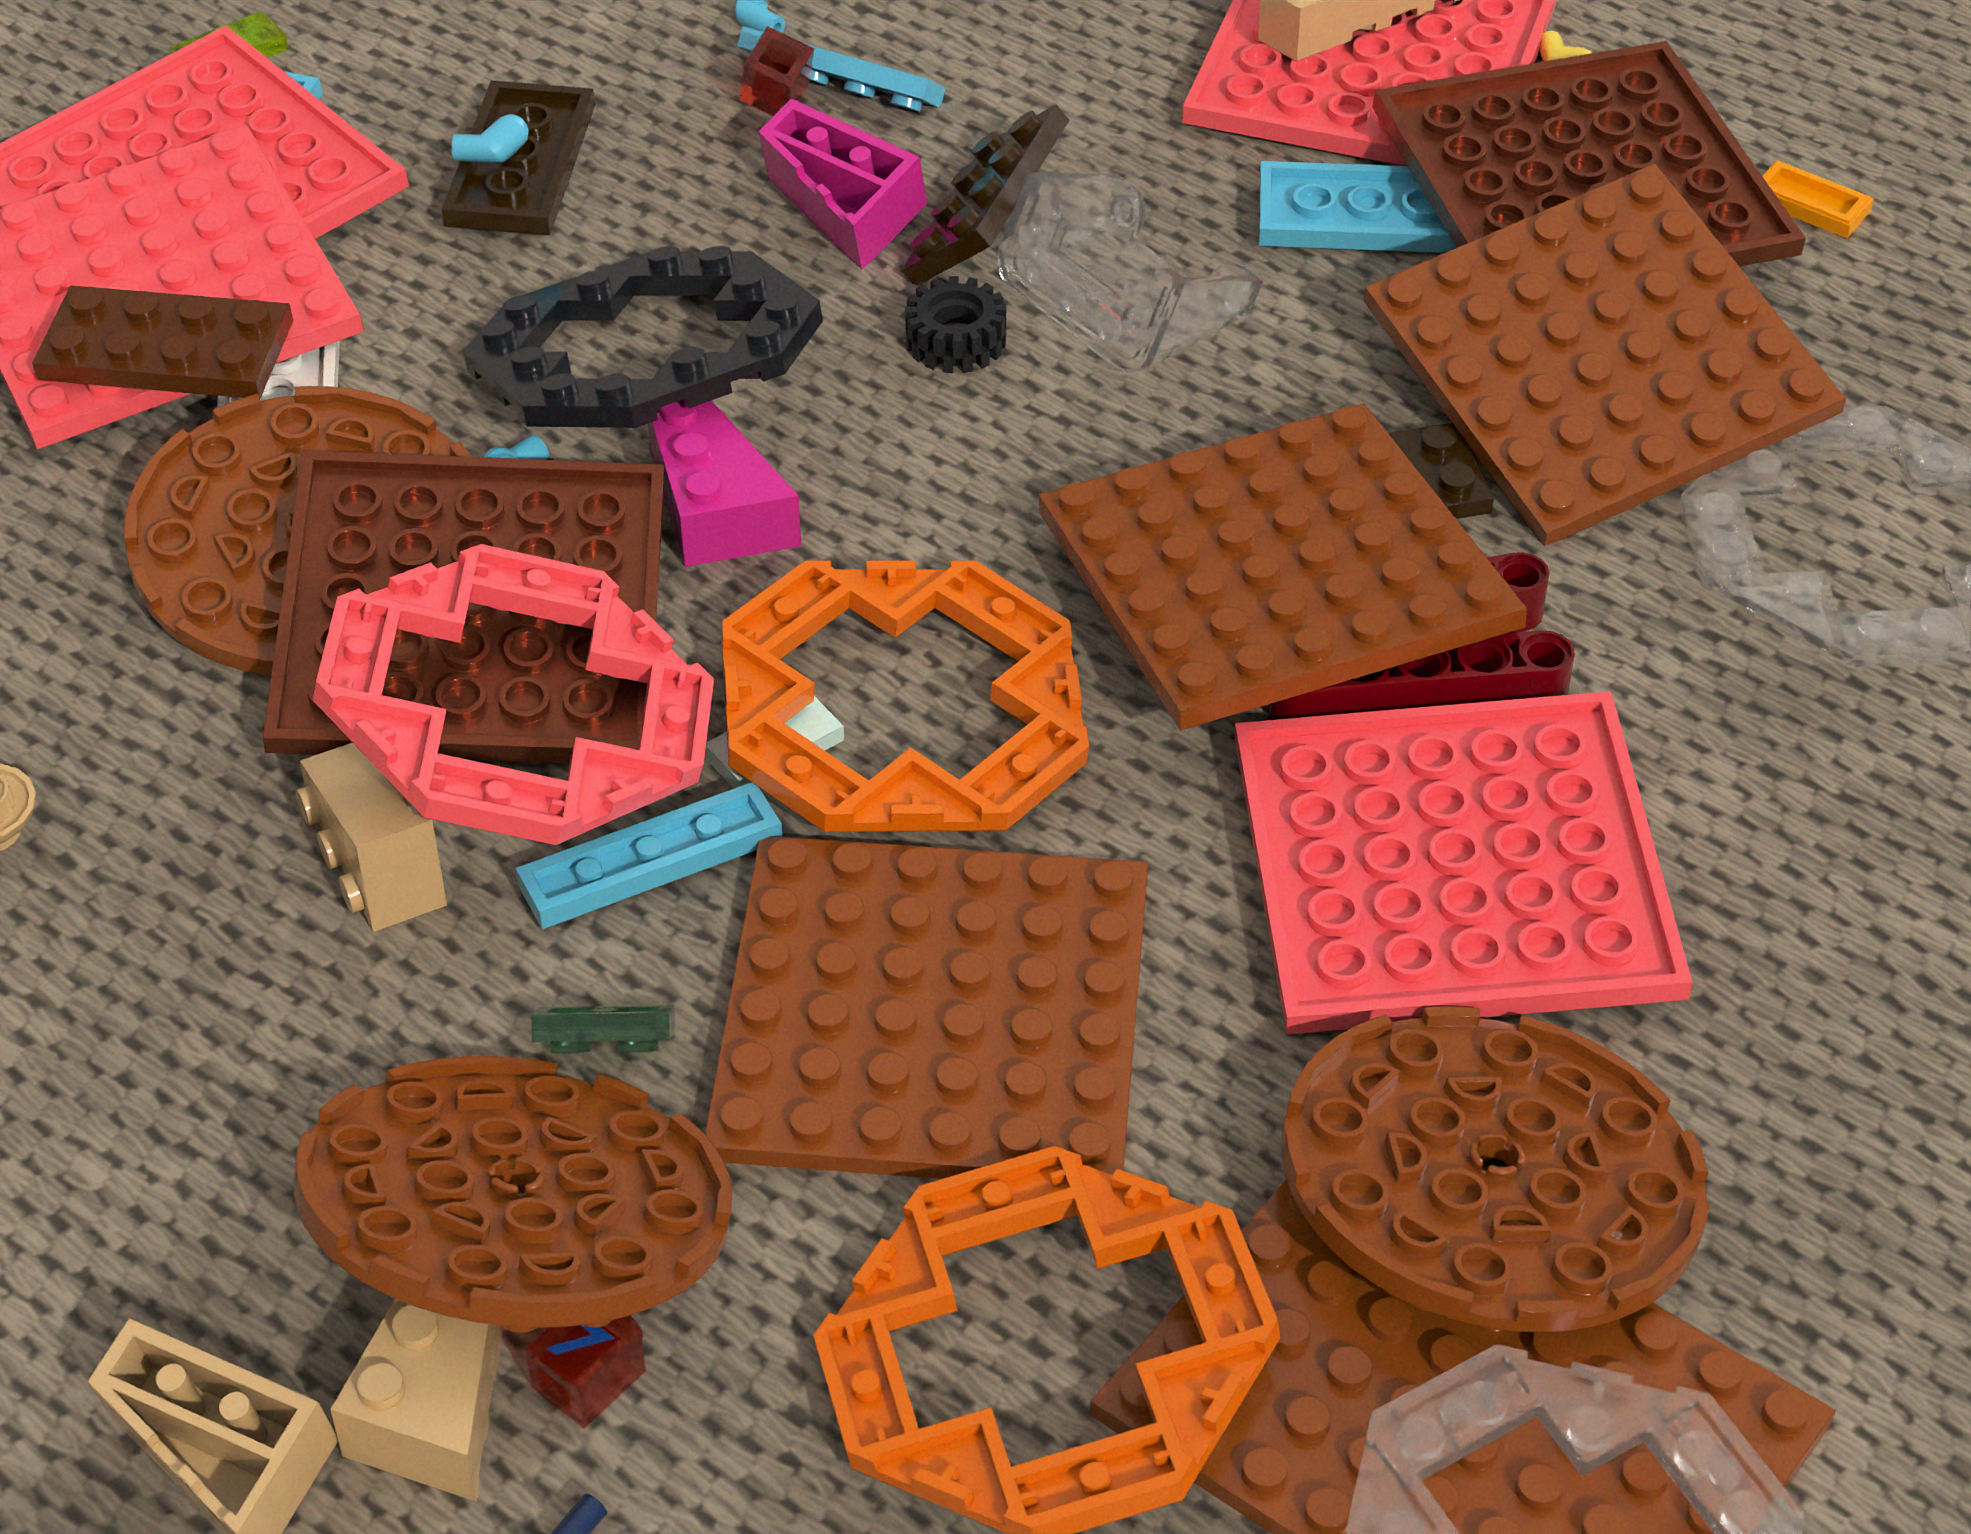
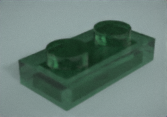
[531,1005,675,1054]

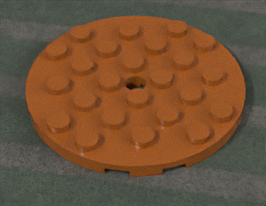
[124,386,472,676]
[1281,1006,1710,1332]
[294,1056,732,1333]

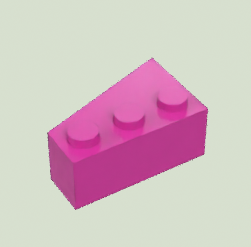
[758,98,927,269]
[648,399,801,567]

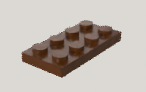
[32,285,294,399]

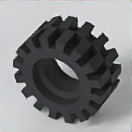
[905,276,1006,374]

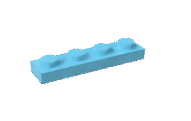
[737,26,946,112]
[515,782,782,930]

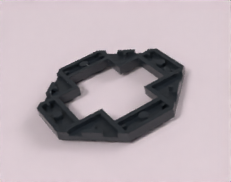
[463,246,823,428]

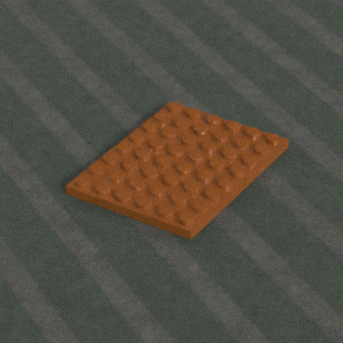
[1090,1179,1836,1534]

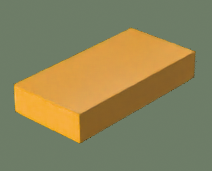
[1762,160,1874,238]

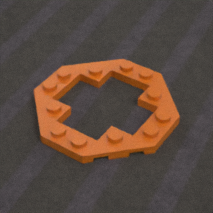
[721,561,1089,832]
[813,1146,1280,1534]

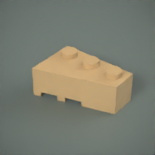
[295,742,447,932]
[330,1299,504,1502]
[87,1318,338,1534]

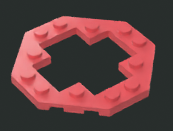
[313,544,714,845]

